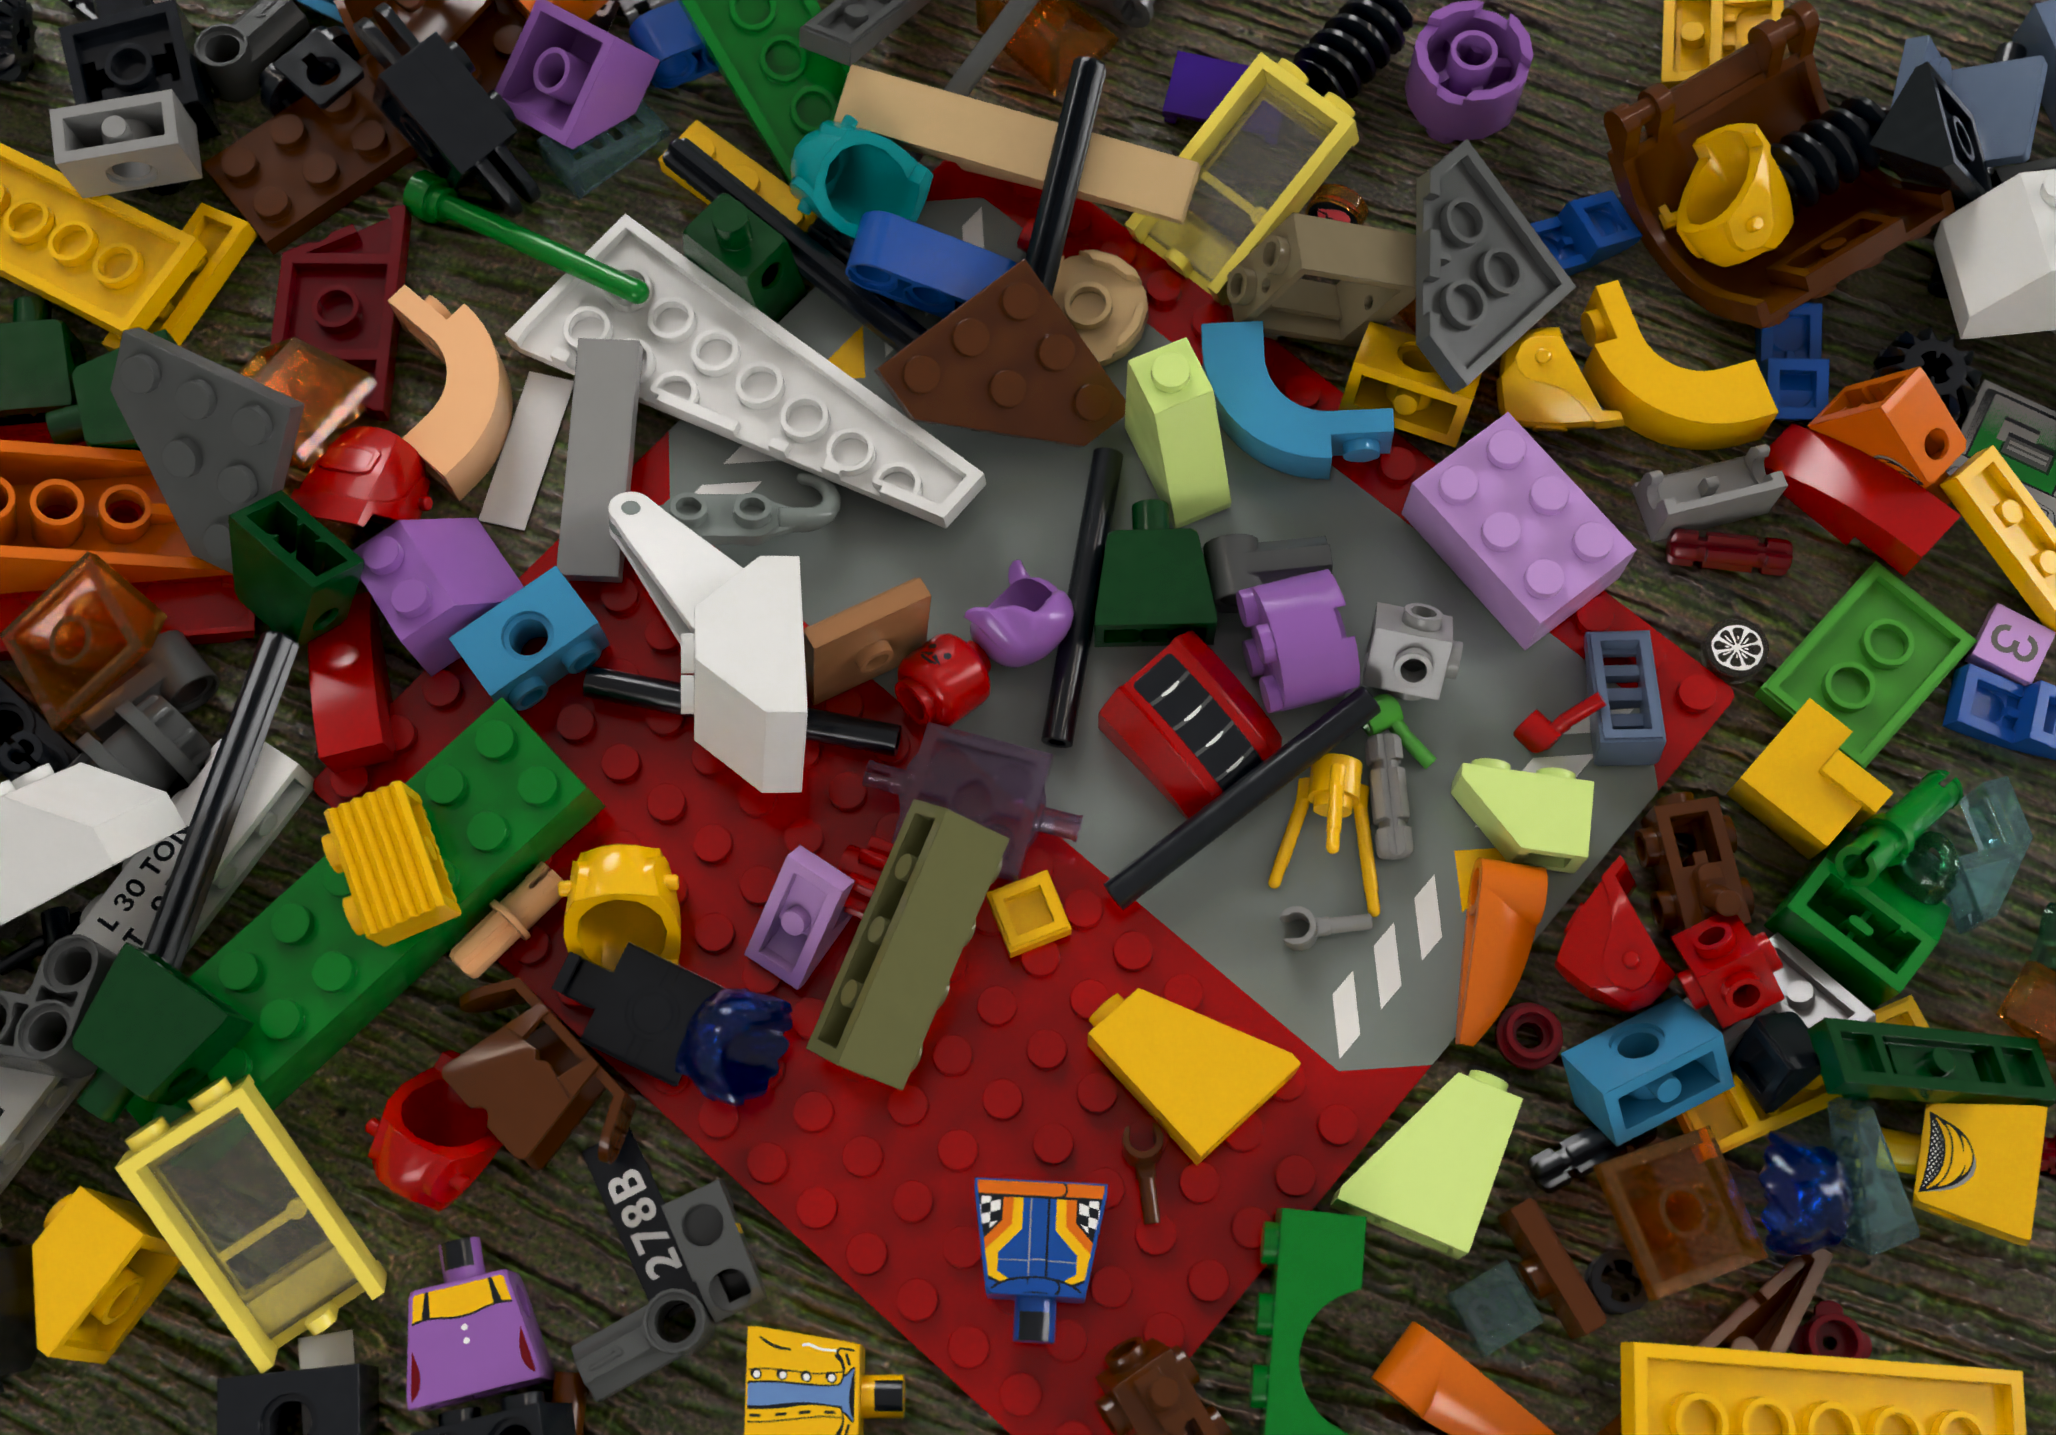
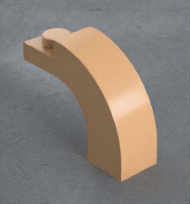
[387,285,513,501]

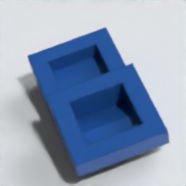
[1530,190,1643,276]
[1755,303,1829,421]
[1942,663,2056,760]

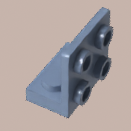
[1891,35,2048,167]

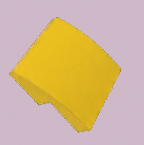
[1661,0,1784,89]

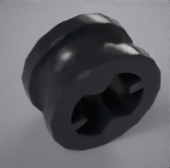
[1584,1249,1653,1315]

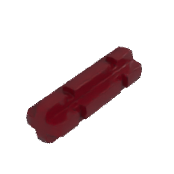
[1665,528,1793,576]

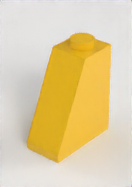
[1087,988,1301,1165]

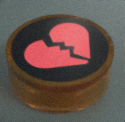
[1305,184,1368,225]

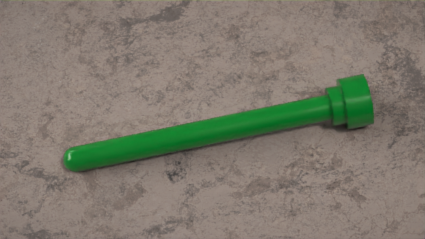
[403,170,650,304]

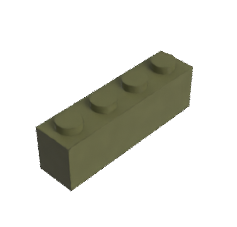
[806,799,1010,1091]

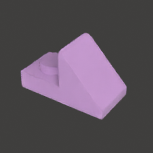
[744,845,855,990]

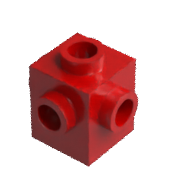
[1670,913,1785,1029]

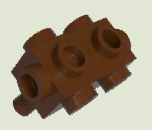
[1634,792,1754,945]
[1095,1337,1233,1435]

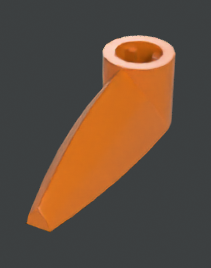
[1455,857,1548,1047]
[1371,1321,1556,1435]

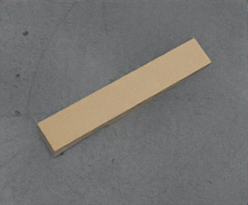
[833,64,1201,224]

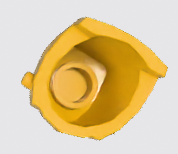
[1677,123,1794,267]
[1496,327,1624,432]
[558,843,681,972]

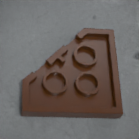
[874,258,1126,448]

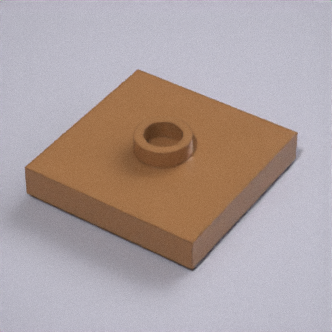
[803,577,931,706]

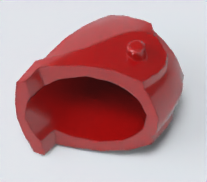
[290,426,433,528]
[1554,855,1676,1012]
[365,1050,503,1212]

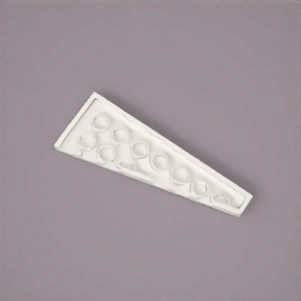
[505,214,986,529]

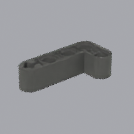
[0,934,117,1079]

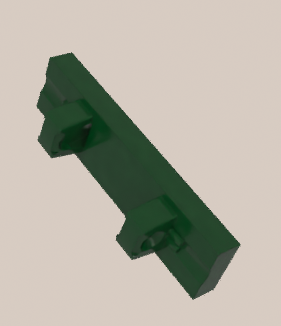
[1807,1017,2056,1108]

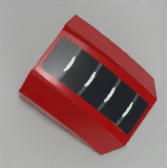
[1098,630,1283,819]

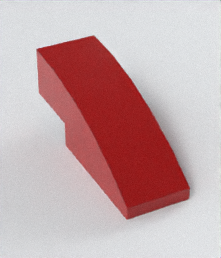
[1764,423,1961,577]
[308,592,397,774]

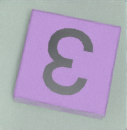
[1965,603,2056,686]

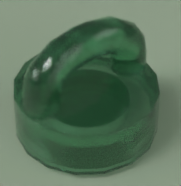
[1887,831,1959,905]

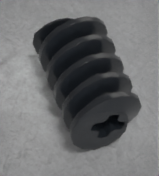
[1293,0,1413,103]
[1771,95,1887,217]

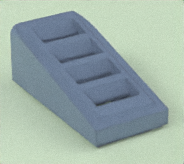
[1584,630,1667,766]

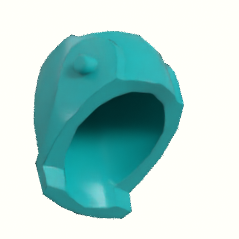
[790,114,933,239]

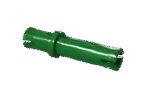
[1835,769,1963,887]

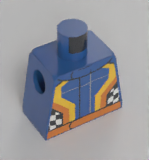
[974,1177,1108,1344]

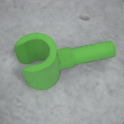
[1362,694,1437,770]

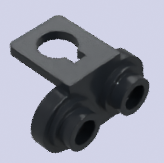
[259,26,365,116]

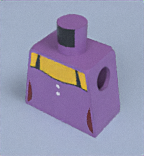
[406,1237,554,1412]

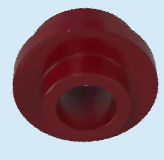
[1495,1002,1563,1070]

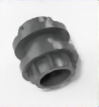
[68,694,212,792]

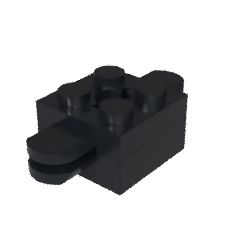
[58,0,221,195]
[353,2,541,218]

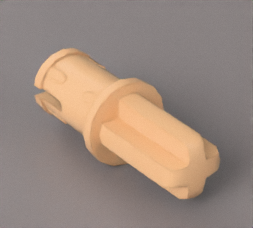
[449,861,563,979]

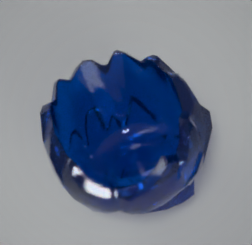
[675,988,793,1106]
[1758,1131,1854,1256]

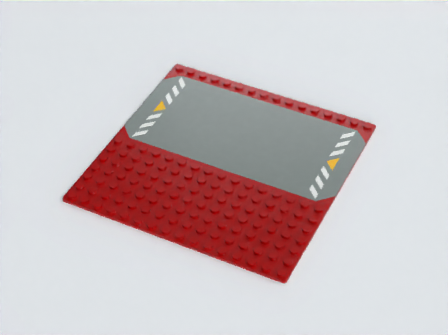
[313,160,1734,1435]

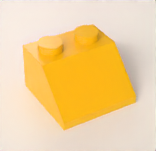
[32,1186,183,1365]

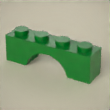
[1249,1208,1367,1435]

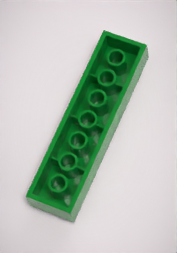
[95,697,606,1172]

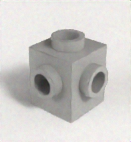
[1362,602,1463,701]

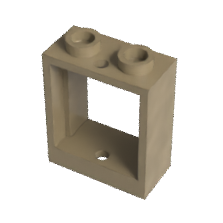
[1227,212,1416,347]

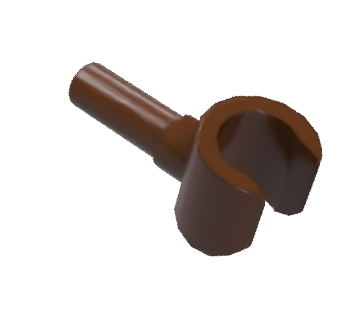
[1122,1123,1163,1224]

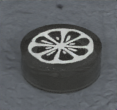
[1700,618,1769,684]

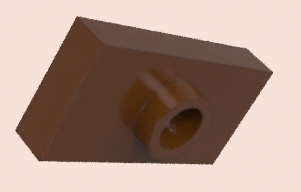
[1497,1197,1607,1340]

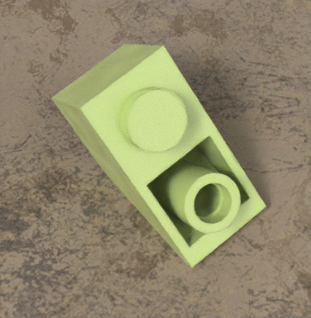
[1451,758,1595,874]

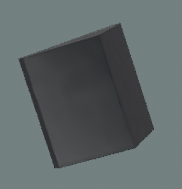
[1869,61,1993,209]

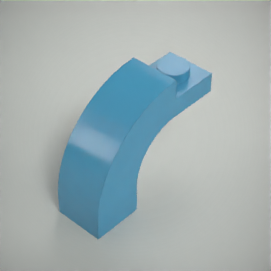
[1201,321,1394,479]

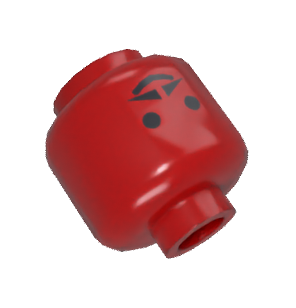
[895,633,991,728]

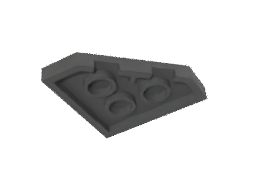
[1416,139,1576,393]
[110,327,305,574]

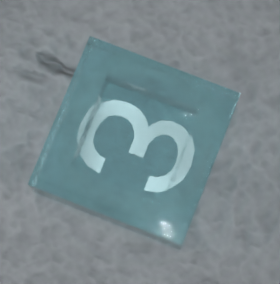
[1445,1260,1544,1358]

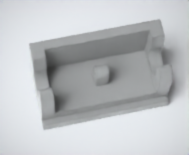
[1631,444,1788,542]

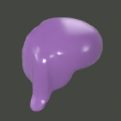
[964,560,1074,668]

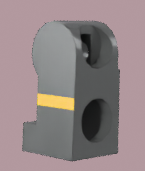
[661,1179,767,1323]

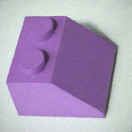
[495,0,660,149]
[353,517,524,677]

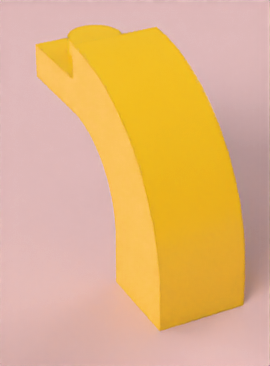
[1581,280,1779,450]

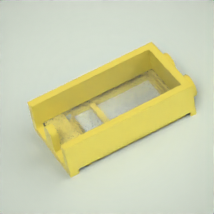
[1125,52,1359,306]
[115,1074,387,1374]

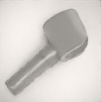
[1279,906,1373,951]

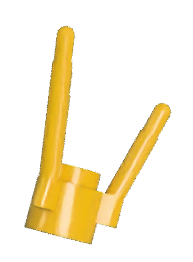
[1268,753,1380,917]

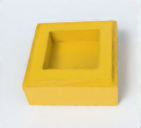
[986,870,1072,958]

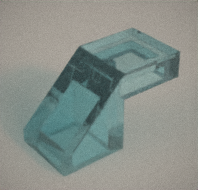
[1935,776,2033,934]

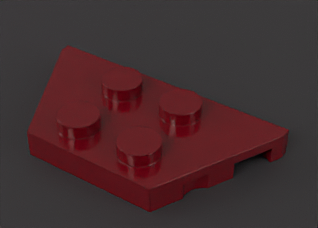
[268,205,412,421]

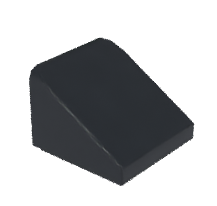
[1729,1011,1821,1114]

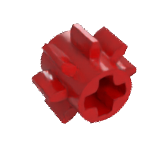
[837,835,894,919]

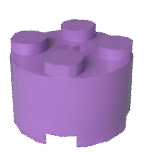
[1405,0,1534,144]
[1236,569,1360,714]

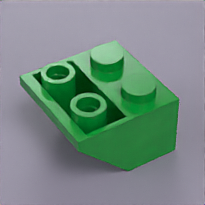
[1763,828,1951,1010]

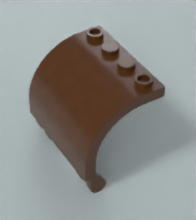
[1604,0,1955,328]

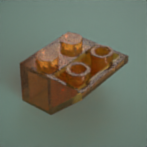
[237,337,377,469]

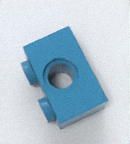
[448,566,610,711]
[1561,995,1735,1147]

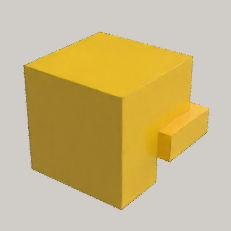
[1726,698,1894,860]

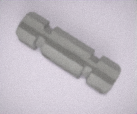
[1365,733,1414,860]

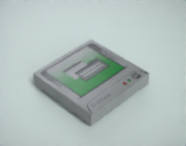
[1946,379,2056,528]

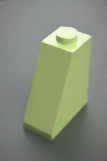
[1124,337,1231,529]
[1329,1070,1523,1260]

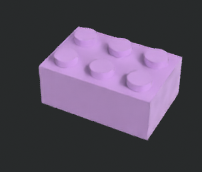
[1401,412,1637,650]

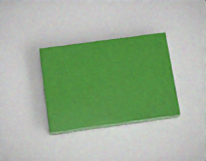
[1754,561,1977,769]

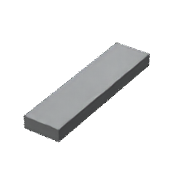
[557,338,643,583]

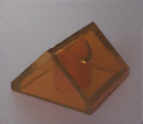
[975,0,1119,97]
[0,552,168,732]
[1593,1125,1768,1302]

